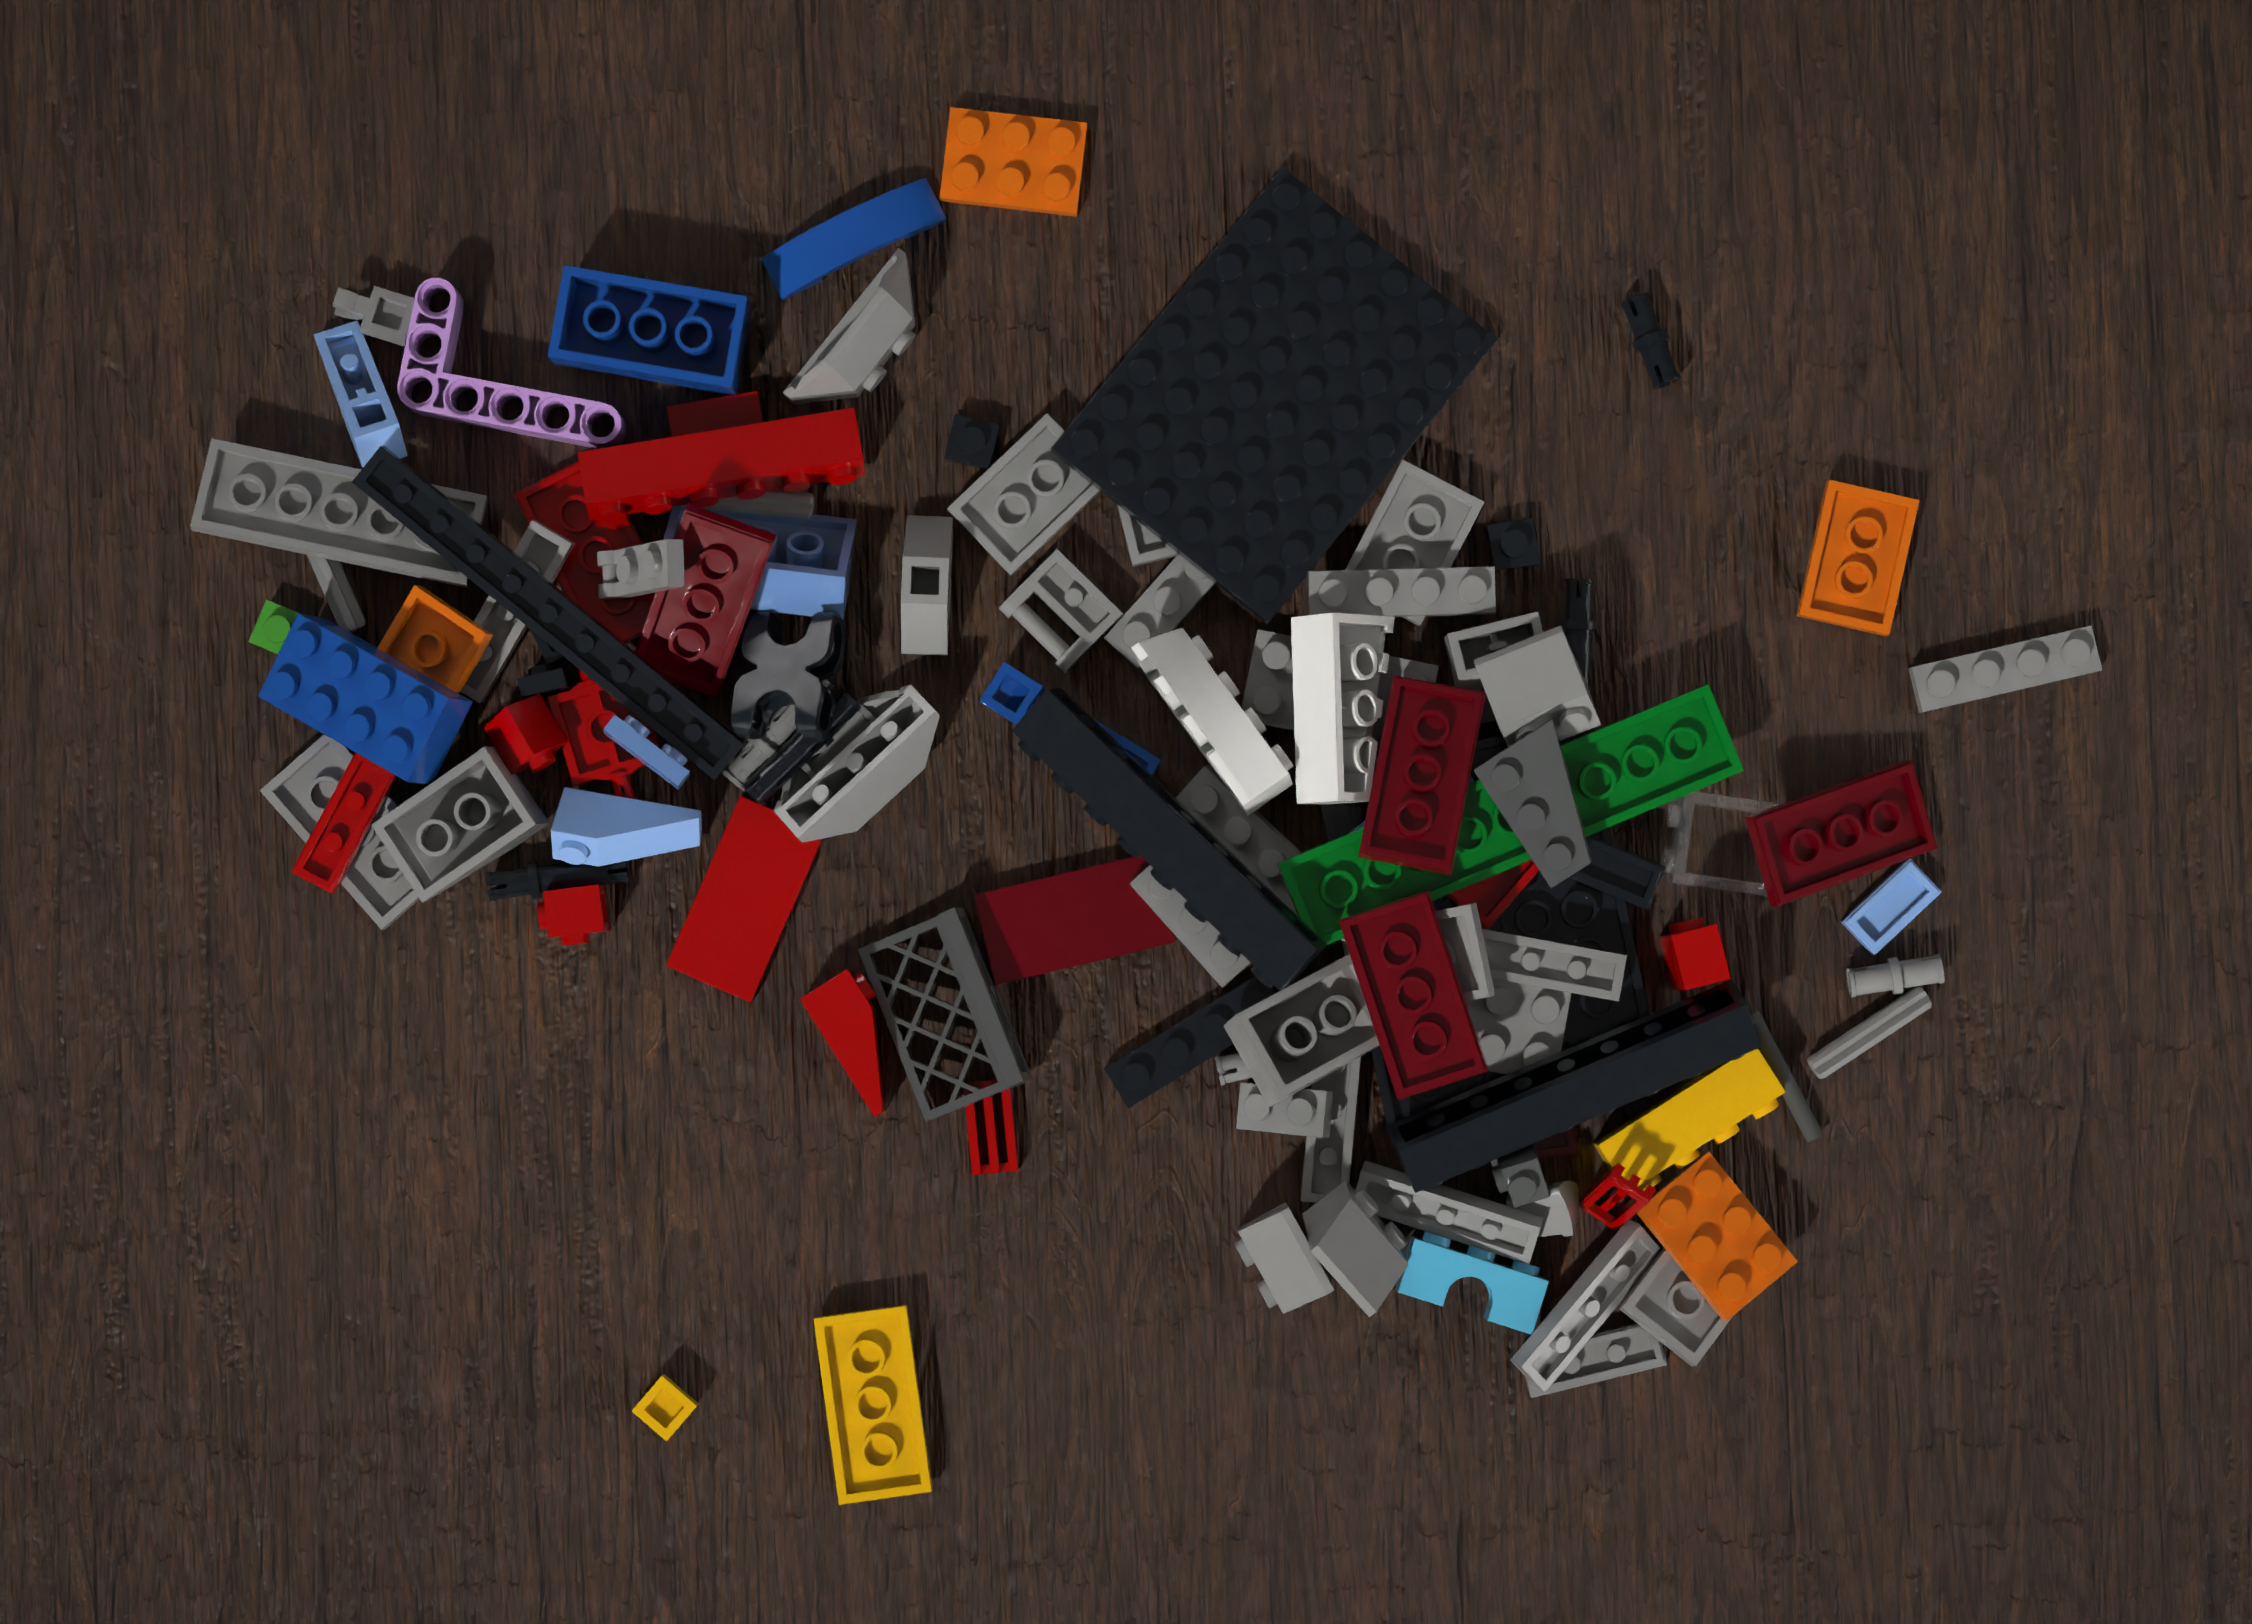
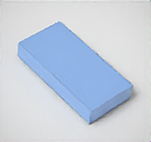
[1840,858,1942,955]

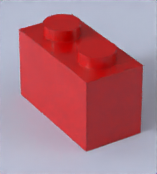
[1659,918,1731,990]

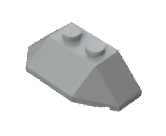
[783,248,916,404]
[774,685,940,843]

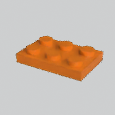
[940,107,1088,217]
[1796,479,1920,637]
[377,585,494,693]
[1637,1152,1798,1321]

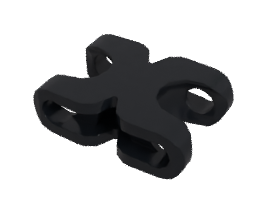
[731,610,846,742]

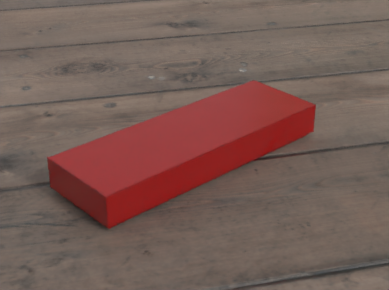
[291,752,398,894]

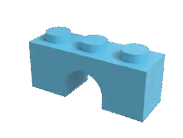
[1395,1231,1549,1335]

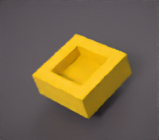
[632,1374,699,1442]

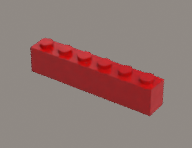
[577,408,865,522]

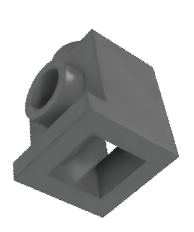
[1490,1143,1550,1208]

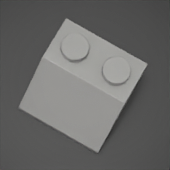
[1473,625,1601,747]
[1302,1180,1409,1317]
[1234,1202,1335,1314]

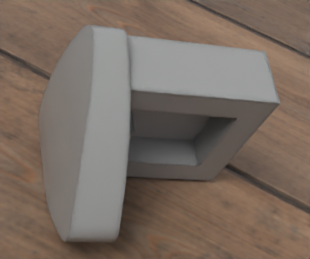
[1506,1180,1579,1237]

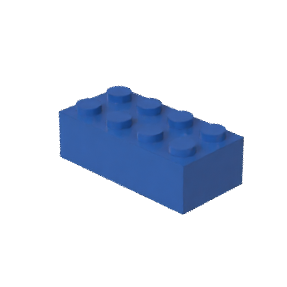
[548,265,753,395]
[258,613,473,784]

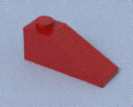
[800,969,885,1117]

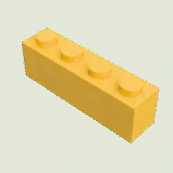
[1593,1049,1786,1190]

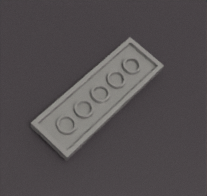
[190,438,488,588]

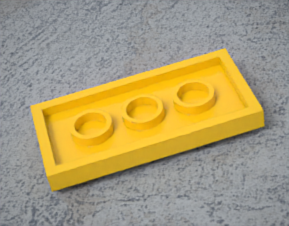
[814,1304,932,1505]

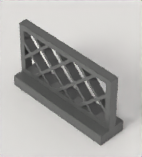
[858,907,1033,1122]

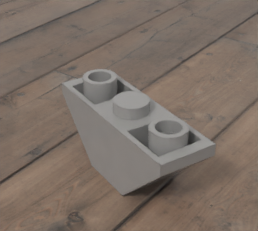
[901,515,954,656]

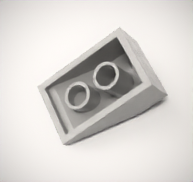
[371,746,549,903]
[1223,954,1380,1107]

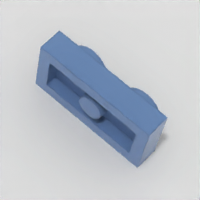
[603,715,690,790]

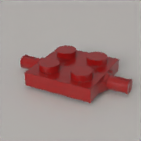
[547,669,661,799]

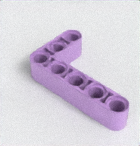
[397,278,626,449]

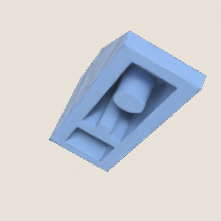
[313,320,408,468]
[551,787,702,867]

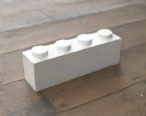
[1291,612,1395,804]
[1131,628,1294,816]

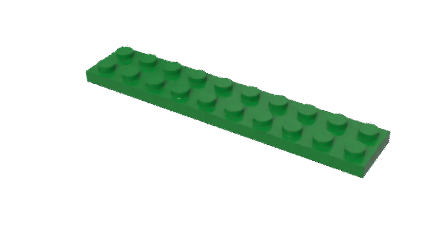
[1277,684,1744,945]

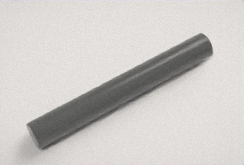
[1751,1010,1824,1143]

